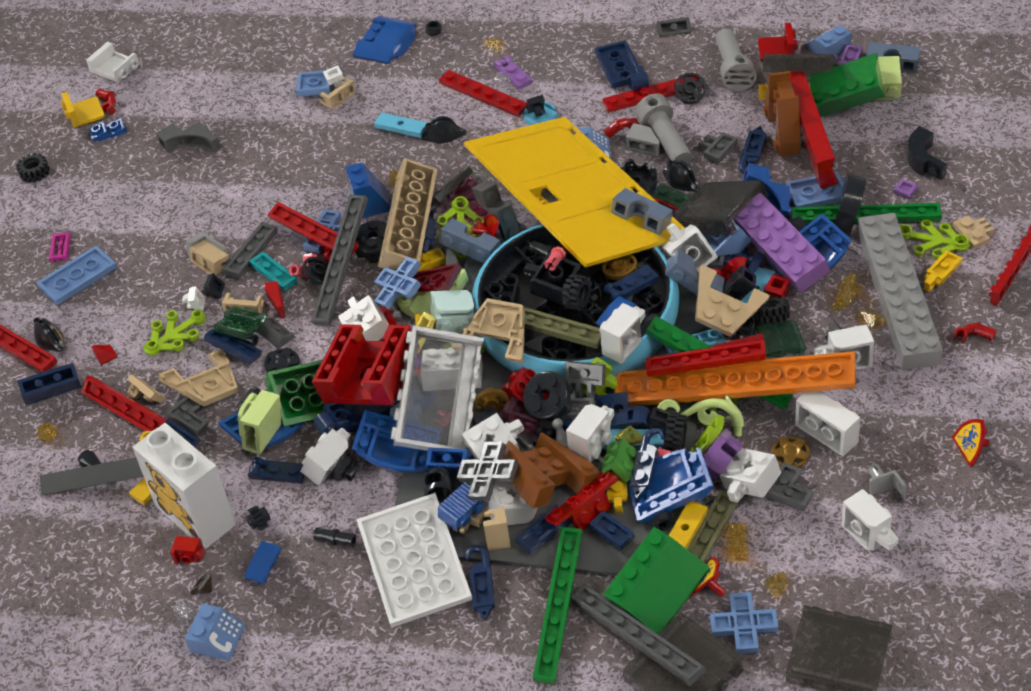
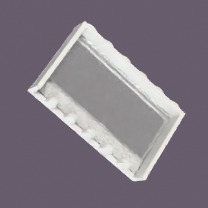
[391,326,484,451]

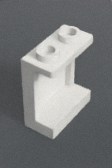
[86,42,139,83]

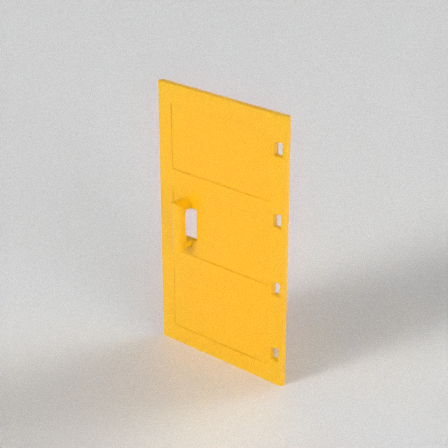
[464,117,685,268]

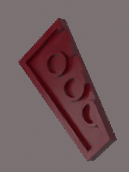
[413,263,462,292]

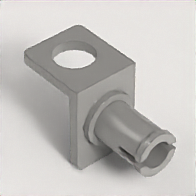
[867,464,906,500]

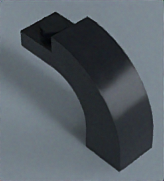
[907,126,947,180]
[834,173,866,234]
[722,265,756,301]

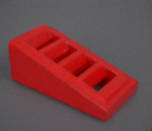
[263,280,286,319]

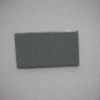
[656,17,692,37]
[255,317,295,349]

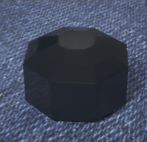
[425,21,442,36]
[652,511,674,531]

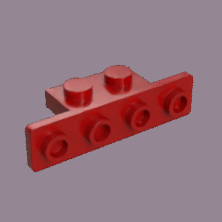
[545,472,619,530]

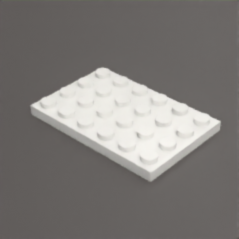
[356,493,472,628]

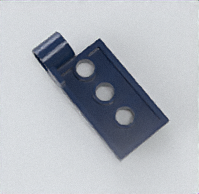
[594,40,649,91]
[562,392,650,432]
[314,403,390,435]

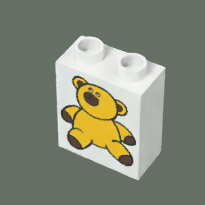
[132,423,236,549]

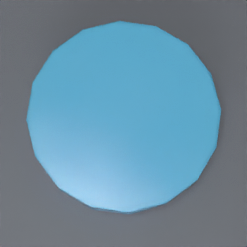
[524,102,558,125]

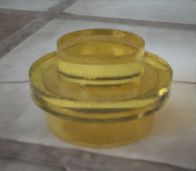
[37,423,57,441]

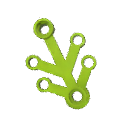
[437,196,484,260]
[900,219,970,260]
[143,309,206,356]

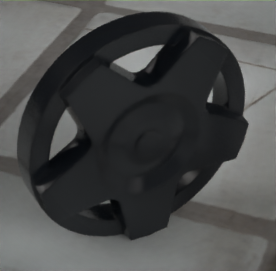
[674,73,706,104]
[302,257,329,285]
[264,347,300,372]

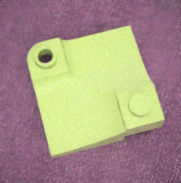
[397,269,469,318]

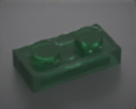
[651,184,691,211]

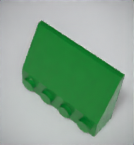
[810,53,885,117]
[264,359,330,427]
[603,527,710,636]

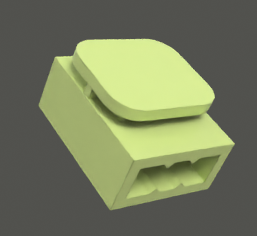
[876,56,902,100]
[238,390,282,454]

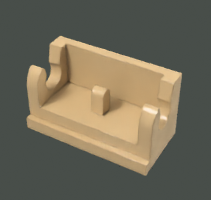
[319,77,356,110]
[190,240,229,275]
[222,292,266,318]
[483,506,511,551]

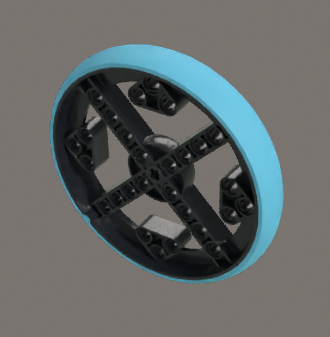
[471,224,680,377]

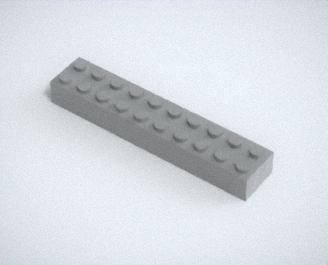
[857,213,943,370]

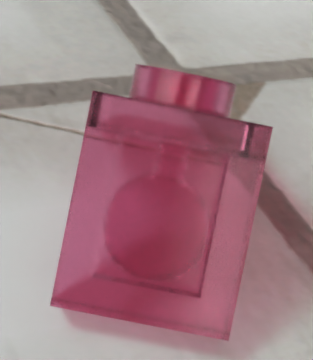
[502,395,540,435]

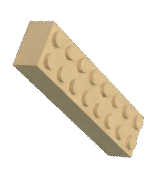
[378,158,437,271]

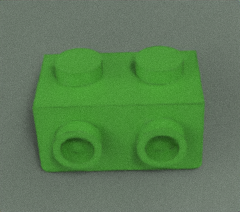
[600,438,637,482]

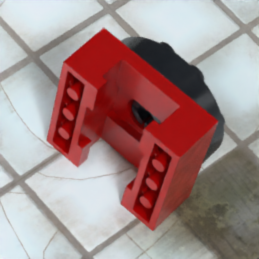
[312,324,420,415]

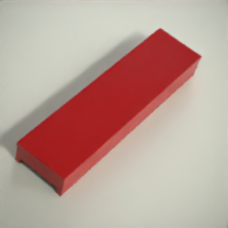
[785,67,838,189]

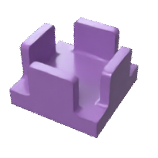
[704,428,743,480]

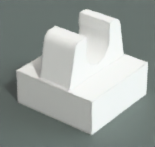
[323,65,344,88]
[182,286,205,311]

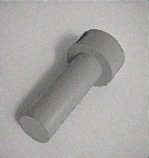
[715,28,757,92]
[635,93,692,164]

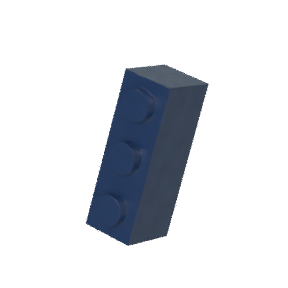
[17,363,81,405]

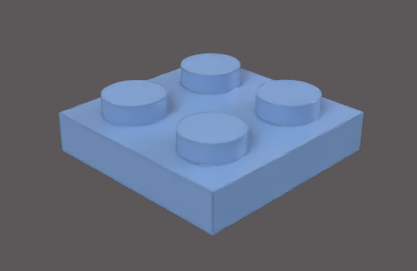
[296,70,331,97]

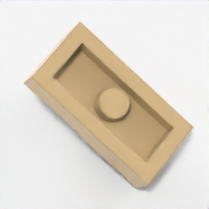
[127,374,165,404]

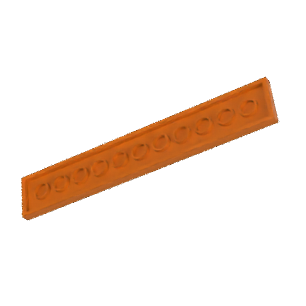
[615,351,856,407]

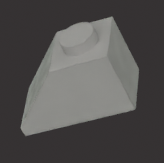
[626,123,660,156]

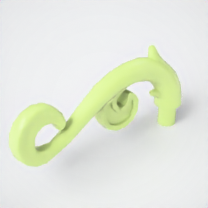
[657,395,744,436]

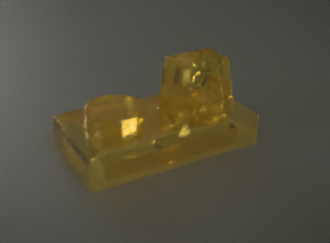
[832,272,862,311]
[726,523,749,562]

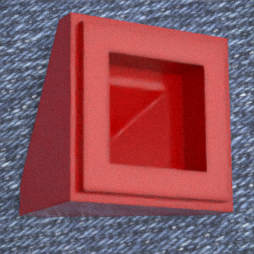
[91,344,118,365]

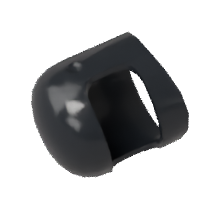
[424,467,454,504]

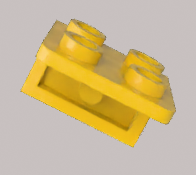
[60,92,105,128]

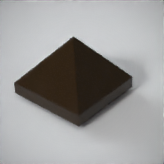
[190,573,212,595]

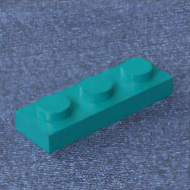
[249,252,298,292]

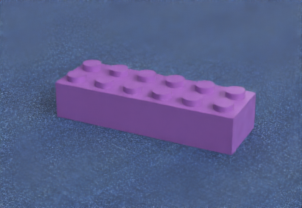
[731,193,830,294]

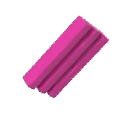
[49,232,71,263]

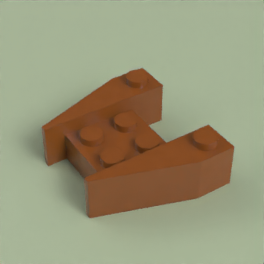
[763,71,801,157]
[502,433,601,509]

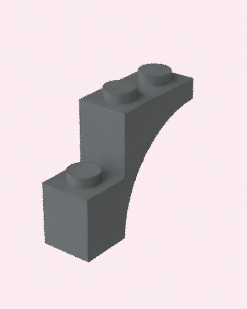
[156,122,220,153]
[472,180,521,242]

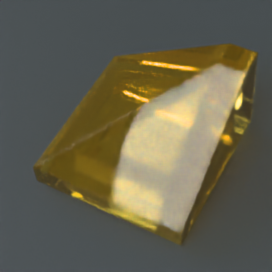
[483,38,504,53]
[858,309,886,330]

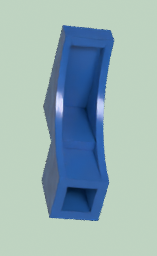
[742,163,792,218]

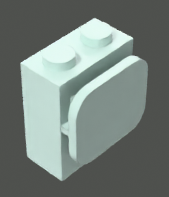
[429,290,474,333]

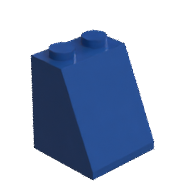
[345,162,391,219]

